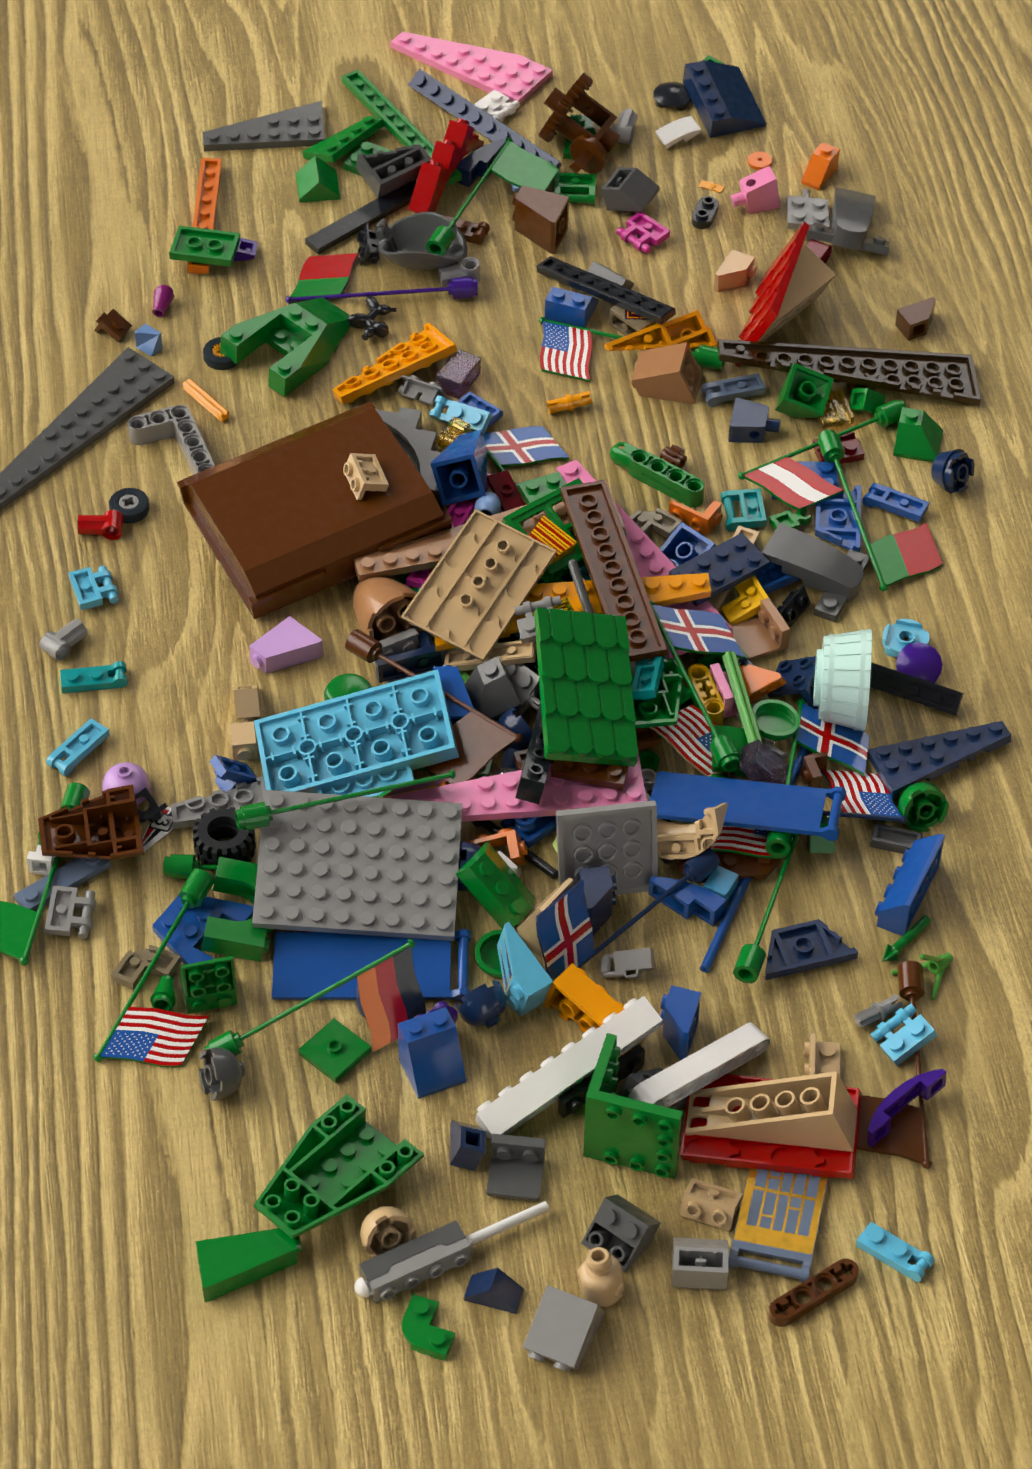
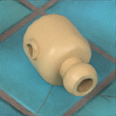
[577,1247,624,1307]

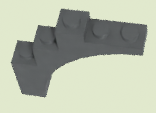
[355,406,442,506]

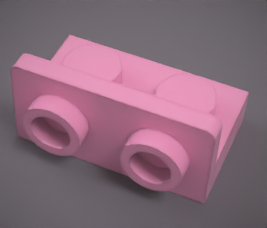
[709,663,739,718]

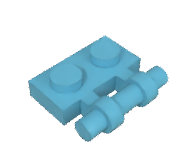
[68,565,119,610]
[870,1004,937,1066]

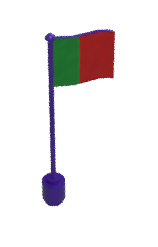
[286,253,478,304]

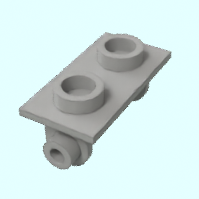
[398,375,446,406]

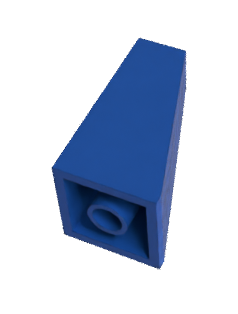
[430,430,487,506]

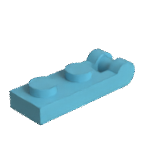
[429,395,492,435]
[46,718,110,776]
[856,1222,935,1282]

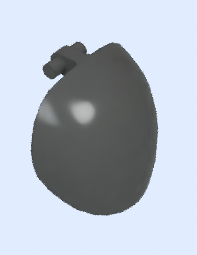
[375,212,467,270]

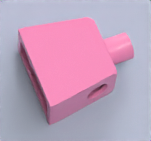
[730,166,780,214]

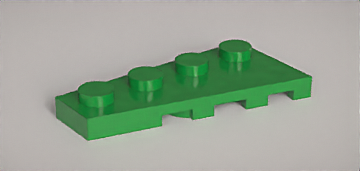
[302,116,384,162]

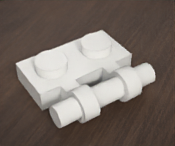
[474,90,520,122]

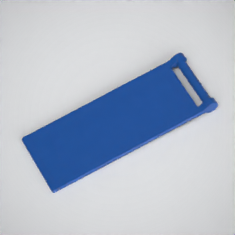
[650,771,846,841]
[272,929,471,1002]

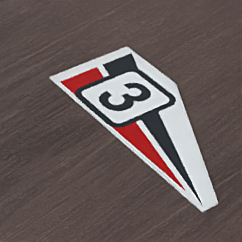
[142,805,174,852]

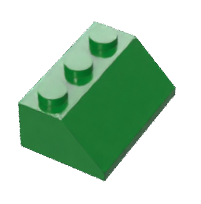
[456,842,535,930]

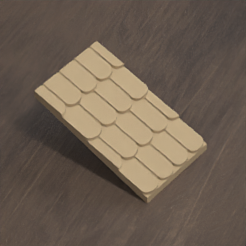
[401,509,557,661]

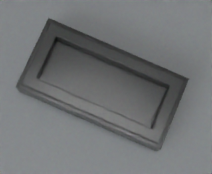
[870,823,923,854]

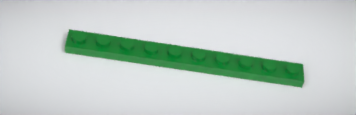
[341,70,462,187]

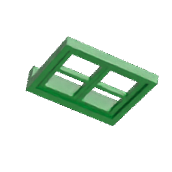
[502,478,626,583]

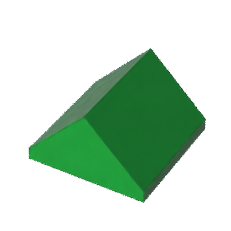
[296,156,340,203]

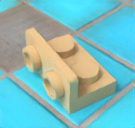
[343,453,389,500]
[803,1033,840,1076]
[680,1178,743,1231]

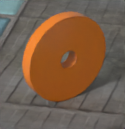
[748,151,772,170]

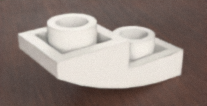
[655,116,702,149]

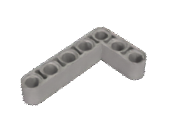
[127,405,215,475]

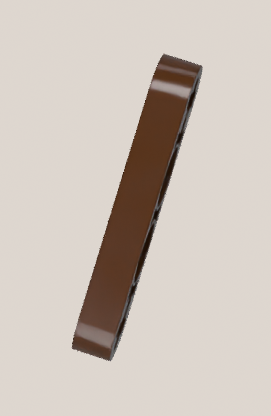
[769,1259,859,1327]

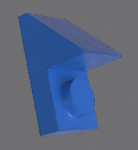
[210,755,257,792]

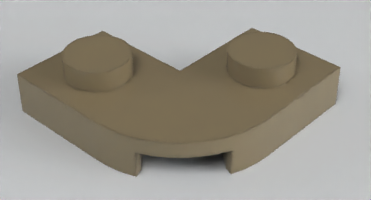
[630,508,683,539]
[111,945,181,990]

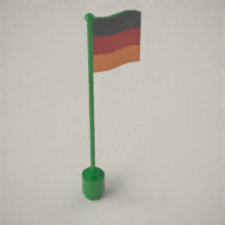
[204,939,426,1056]

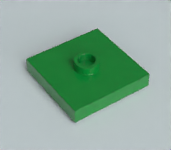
[298,1018,371,1083]

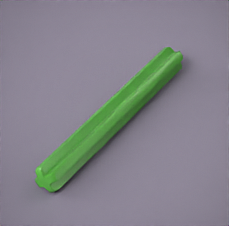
[722,651,763,750]

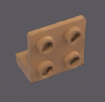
[731,598,790,661]

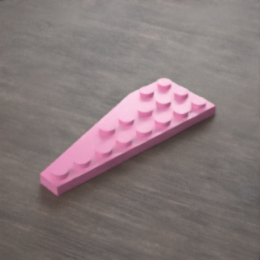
[391,32,553,104]

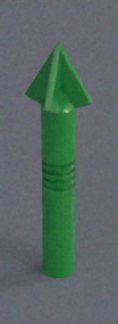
[882,915,931,962]

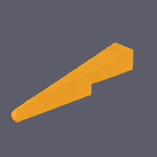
[604,310,717,351]

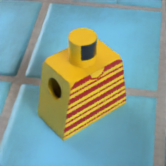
[529,515,577,565]

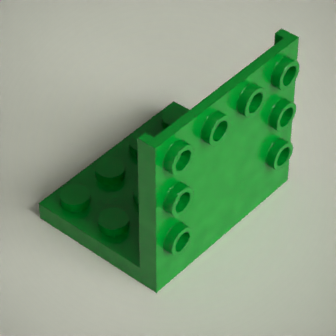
[583,1033,683,1179]

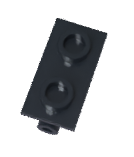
[357,223,380,266]
[777,585,811,628]

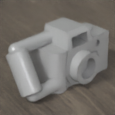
[600,948,656,979]

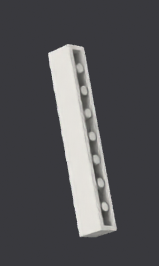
[475,996,663,1142]

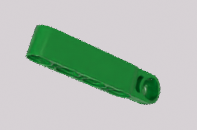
[609,442,704,507]

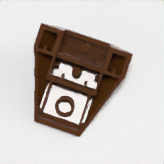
[38,784,145,860]

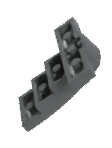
[806,187,890,255]
[762,523,871,622]

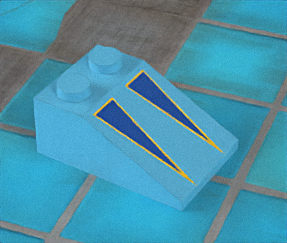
[497,922,553,1017]

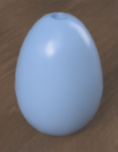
[474,492,501,516]

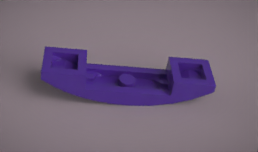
[867,1069,946,1147]

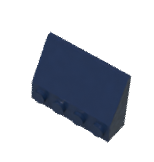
[683,60,767,138]

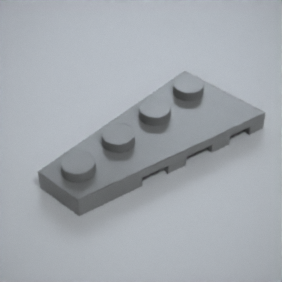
[171,776,266,829]

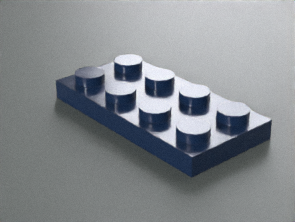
[669,533,770,606]

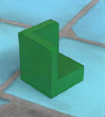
[848,388,886,415]

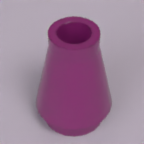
[152,285,175,317]

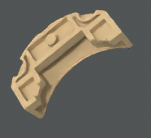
[657,803,728,860]

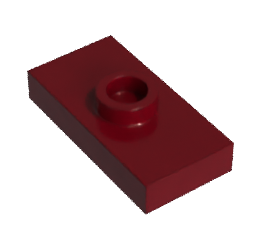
[487,469,526,512]

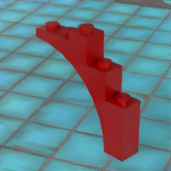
[408,118,484,213]

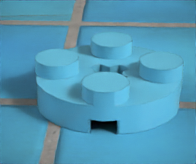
[882,619,929,658]

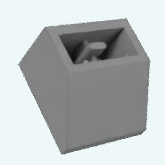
[672,1237,729,1290]

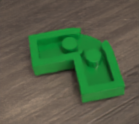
[402,1294,455,1361]

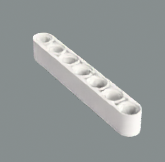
[628,1022,771,1107]

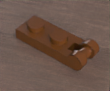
[440,214,490,244]

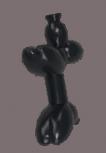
[348,296,397,341]

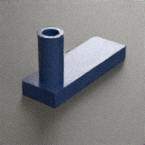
[375,631,446,683]

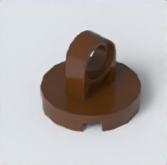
[569,135,608,174]

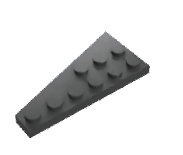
[203,101,325,151]

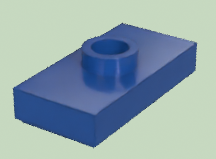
[457,391,503,428]

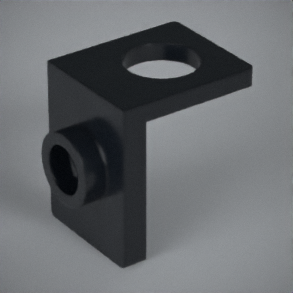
[135,788,168,825]

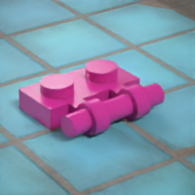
[616,212,670,254]

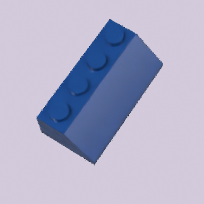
[875,834,945,936]

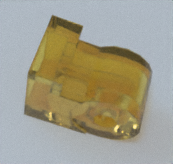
[436,416,470,450]

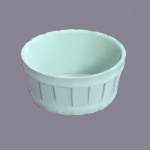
[813,629,872,732]

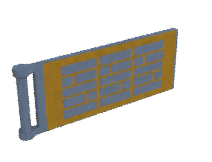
[728,1168,829,1283]

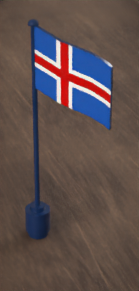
[536,848,720,981]

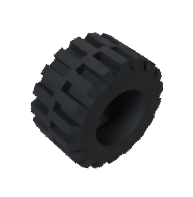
[193,806,256,871]

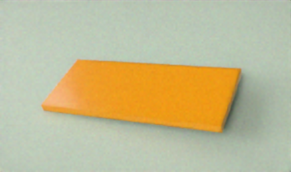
[698,180,725,193]

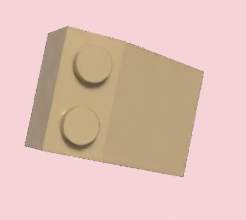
[517,877,573,957]

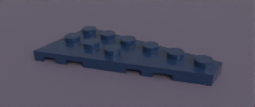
[867,721,1011,799]

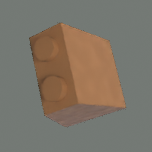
[631,342,703,404]

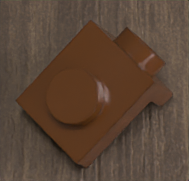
[94,309,133,342]
[801,752,828,788]

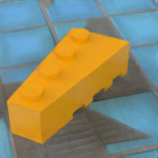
[542,963,645,1057]

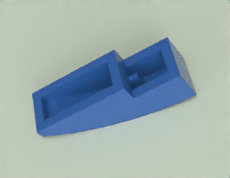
[648,876,727,926]

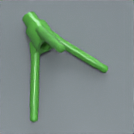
[891,953,953,1000]

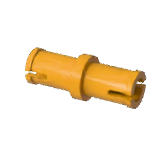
[546,391,592,414]

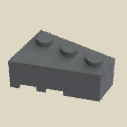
[355,144,431,198]

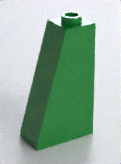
[196,1228,302,1302]

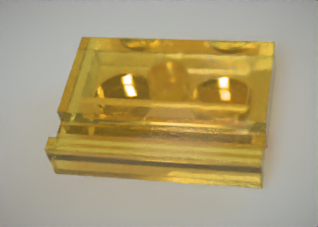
[818,388,854,428]

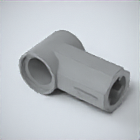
[611,108,638,145]
[438,257,481,286]
[39,619,88,661]

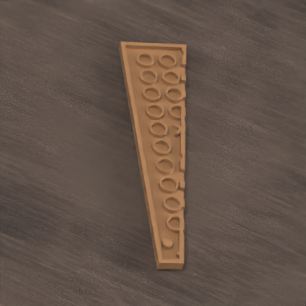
[354,480,625,582]

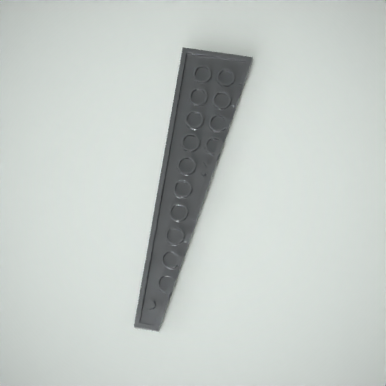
[0,347,175,510]

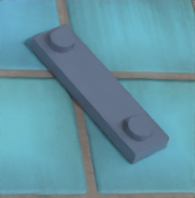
[14,858,111,911]

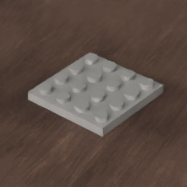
[556,800,658,895]

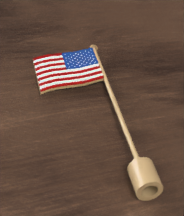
[649,705,724,777]

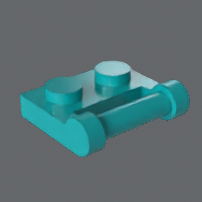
[720,488,767,532]

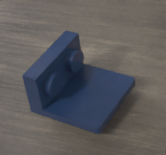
[767,656,819,709]

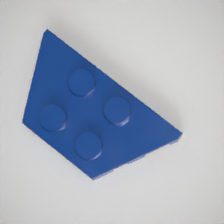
[815,485,862,552]

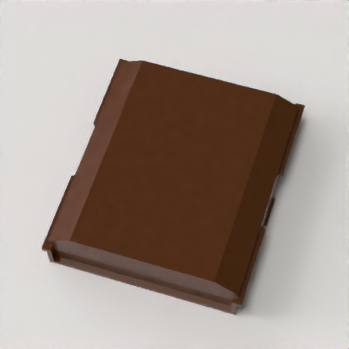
[177,402,453,619]

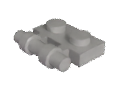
[514,596,563,644]
[45,886,96,939]

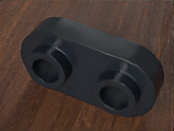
[691,196,719,229]

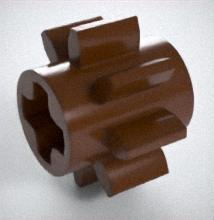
[659,444,687,469]

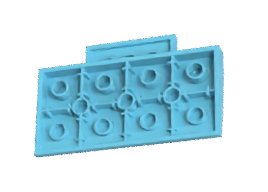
[254,669,459,797]

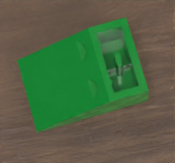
[180,956,238,1014]

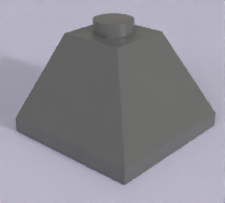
[464,656,522,720]

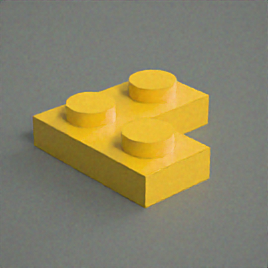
[721,576,769,625]

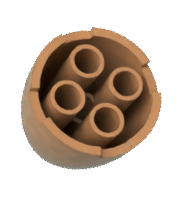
[353,577,424,645]

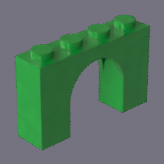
[201,857,272,962]

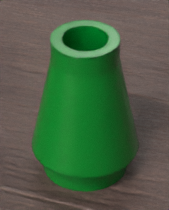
[150,975,176,1011]

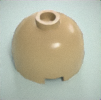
[360,1206,416,1258]

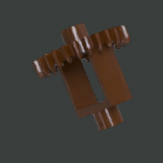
[538,73,621,152]

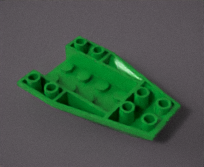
[254,1094,424,1239]

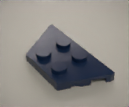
[765,919,858,980]

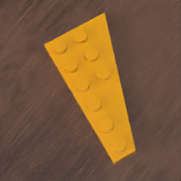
[332,322,457,404]

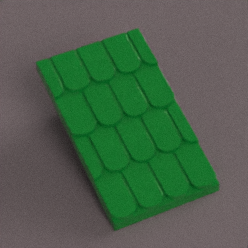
[534,607,638,767]

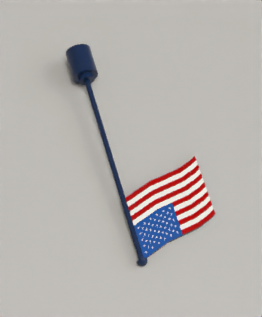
[821,769,907,824]

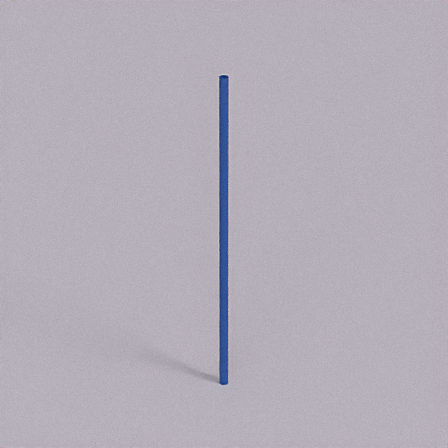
[700,746,810,973]

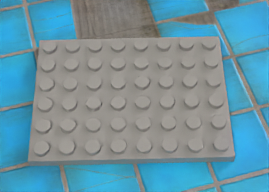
[252,790,462,941]

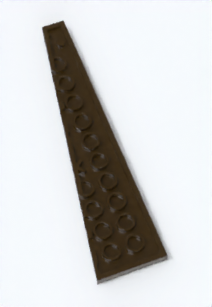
[717,339,981,406]

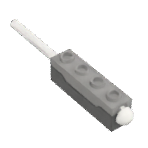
[354,1201,549,1303]

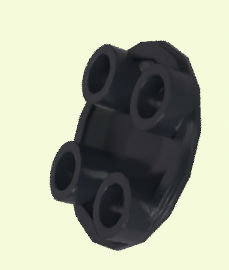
[653,82,691,110]

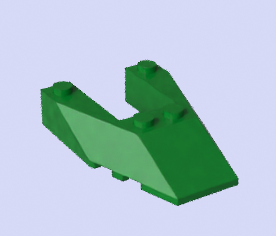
[220,297,351,397]

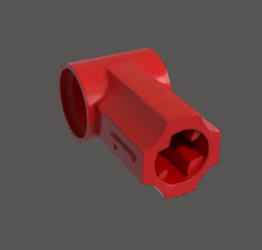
[77,510,124,540]

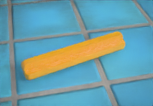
[183,379,230,422]

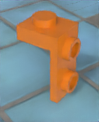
[669,500,723,535]
[468,828,528,866]

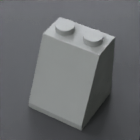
[523,1285,605,1373]

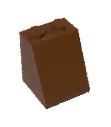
[512,185,569,254]

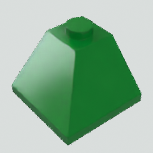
[775,363,834,418]
[893,407,943,463]

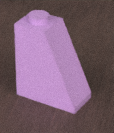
[249,616,323,674]

